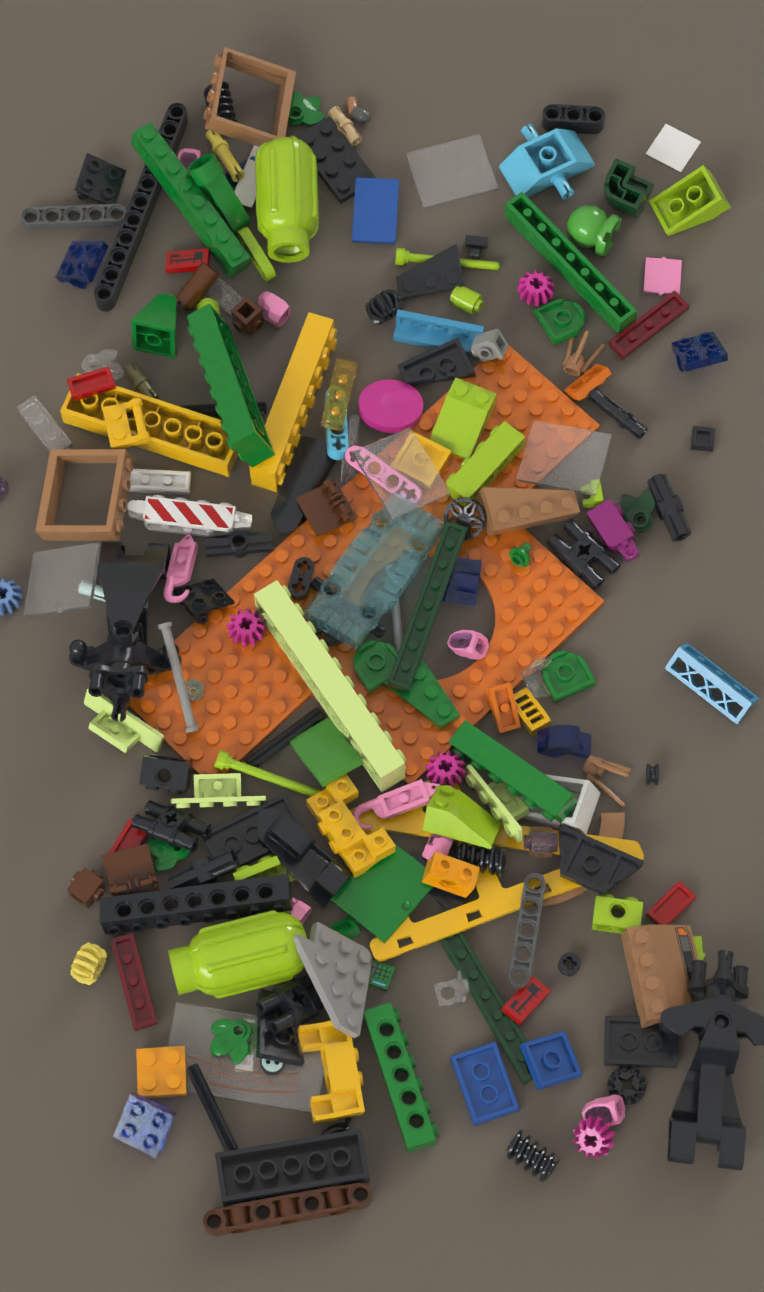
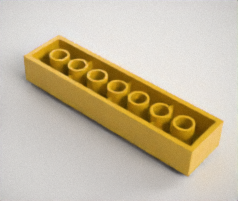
[249,312,338,492]
[60,373,238,477]

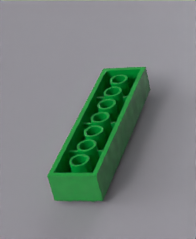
[187,303,275,467]

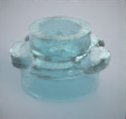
[185,679,204,702]

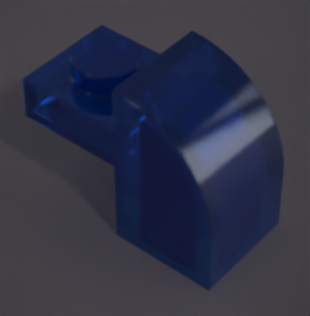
[537,725,591,759]

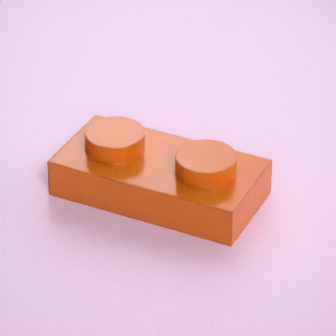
[564,364,611,401]
[486,682,521,733]

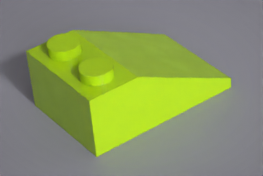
[649,165,731,236]
[429,377,497,459]
[422,785,502,849]

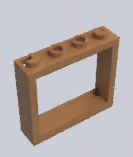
[203,47,296,147]
[35,449,134,541]

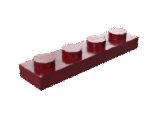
[608,290,690,360]
[110,933,158,1031]

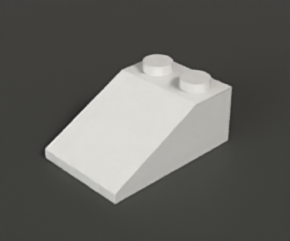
[520,774,600,835]

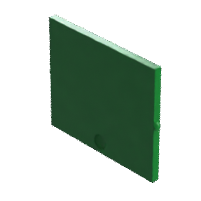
[330,843,434,944]

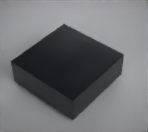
[690,426,715,452]

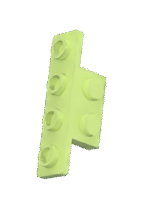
[84,688,164,753]
[465,764,529,843]
[171,773,266,808]

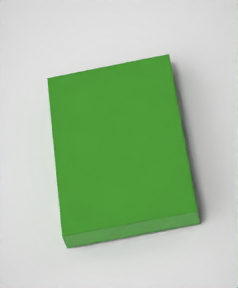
[289,717,363,787]

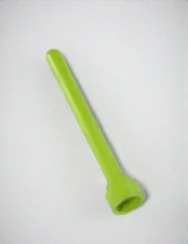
[395,248,500,270]
[214,749,321,797]

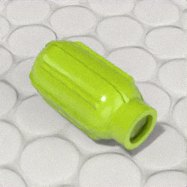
[255,136,319,263]
[168,910,307,999]

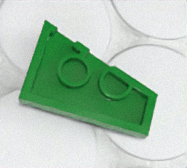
[384,660,460,729]

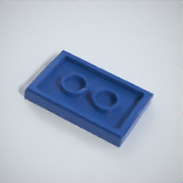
[352,177,399,244]
[450,1041,520,1126]

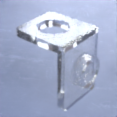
[520,657,552,699]
[434,971,470,1007]

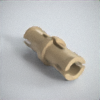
[328,106,363,147]

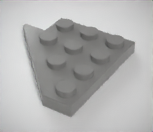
[293,922,373,1038]

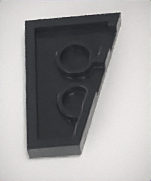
[396,244,465,299]
[397,338,476,386]

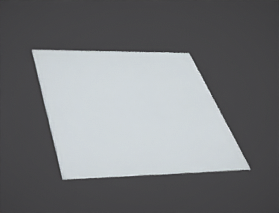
[646,124,701,172]

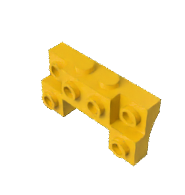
[306,774,396,878]
[297,1020,365,1124]

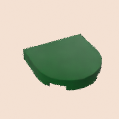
[533,299,585,346]
[353,640,398,694]
[542,650,596,703]

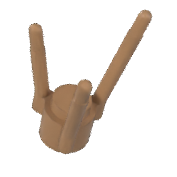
[562,331,605,376]
[583,755,632,807]

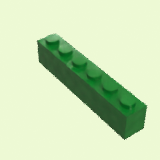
[448,720,578,823]

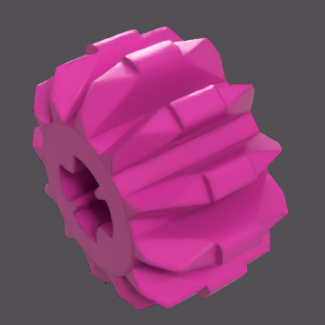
[517,269,555,307]
[227,607,266,648]
[426,750,465,788]
[573,1116,615,1159]

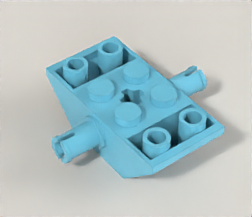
[499,124,595,200]

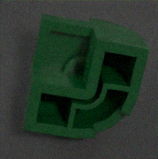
[604,159,654,219]

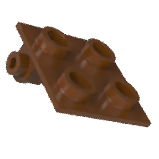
[296,479,357,537]
[102,844,159,896]

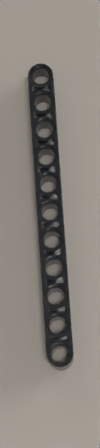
[94,102,188,312]

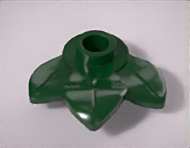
[621,490,655,532]

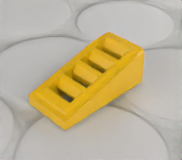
[513,687,551,737]

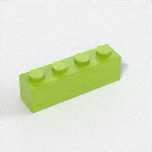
[446,421,525,507]

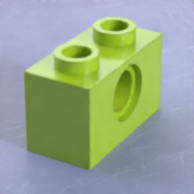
[591,894,643,934]

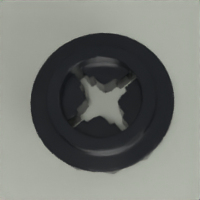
[607,1066,647,1105]

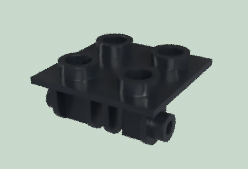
[75,153,126,204]
[173,579,235,624]

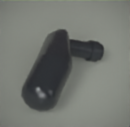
[321,1117,351,1135]

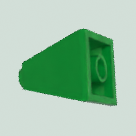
[131,293,177,359]

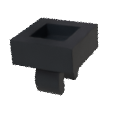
[465,235,488,259]

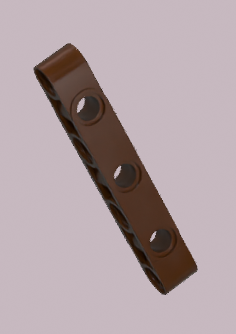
[203,1183,372,1236]

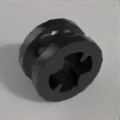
[646,764,659,785]
[558,953,581,976]

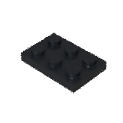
[604,1016,678,1068]

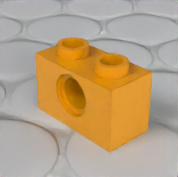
[422,851,480,898]

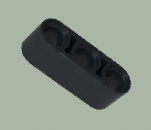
[542,104,605,134]

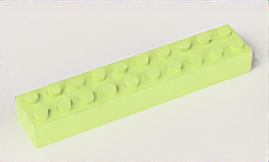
[254,580,407,793]

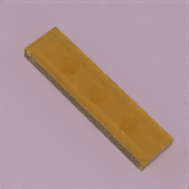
[320,358,358,431]

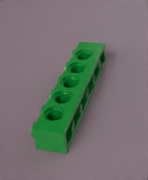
[363,1002,439,1153]

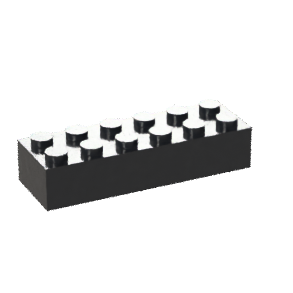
[215,1129,370,1207]

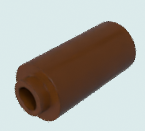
[176,262,220,311]

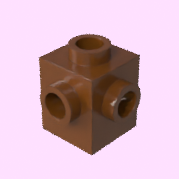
[231,296,264,336]

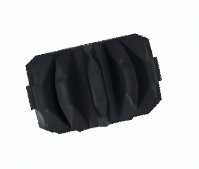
[365,289,404,324]

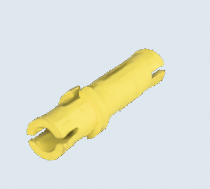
[205,130,245,182]

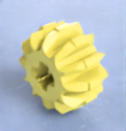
[70,942,107,985]

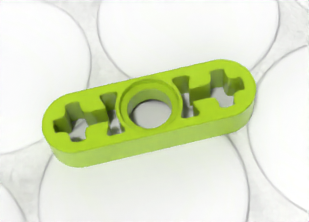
[237,226,276,282]

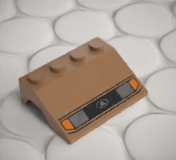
[621,924,702,1028]

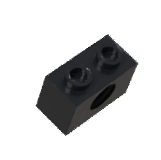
[139,753,193,794]

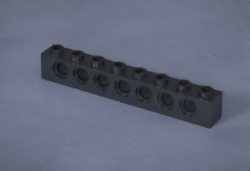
[100,874,293,935]

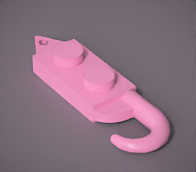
[163,533,199,603]
[352,779,440,830]

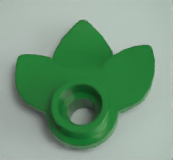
[288,91,325,126]
[147,839,191,872]
[210,1019,252,1065]

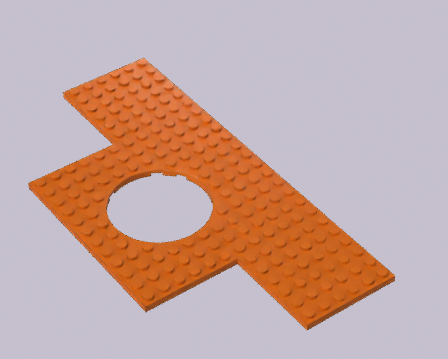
[128,346,604,785]

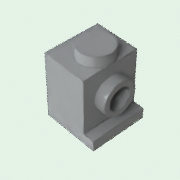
[471,328,509,363]

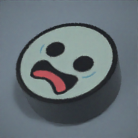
[260,1059,285,1075]

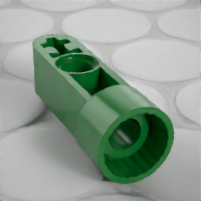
[187,153,251,235]

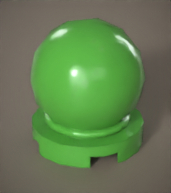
[566,205,622,257]

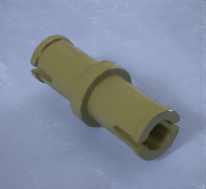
[124,361,159,399]

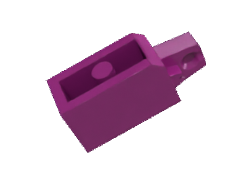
[587,499,640,562]

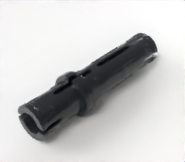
[588,388,648,440]

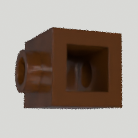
[67,867,105,909]

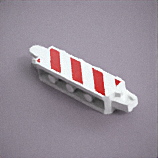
[127,495,253,537]

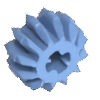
[0,577,23,617]

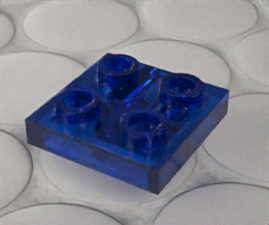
[55,241,109,289]
[672,332,728,372]
[442,558,482,606]
[113,1092,176,1158]

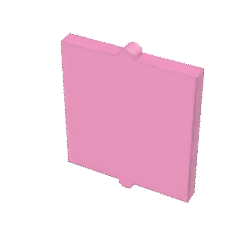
[643,257,682,296]

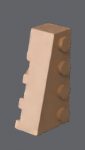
[477,487,580,537]

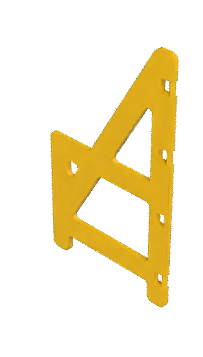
[325,780,644,962]

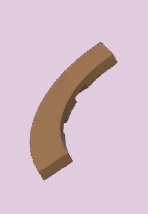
[535,812,625,909]

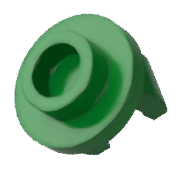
[509,542,532,567]

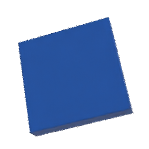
[520,1031,583,1091]

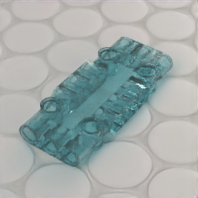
[303,494,445,649]

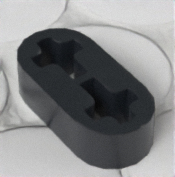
[288,557,315,601]

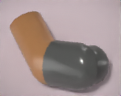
[346,97,371,123]

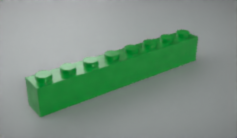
[131,122,251,279]
[505,192,637,334]

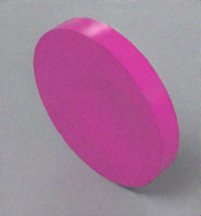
[358,380,423,433]

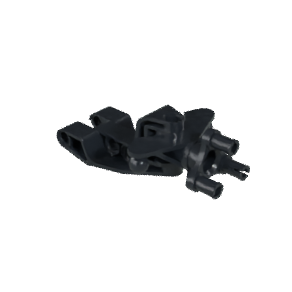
[69,541,182,722]
[659,950,764,1171]

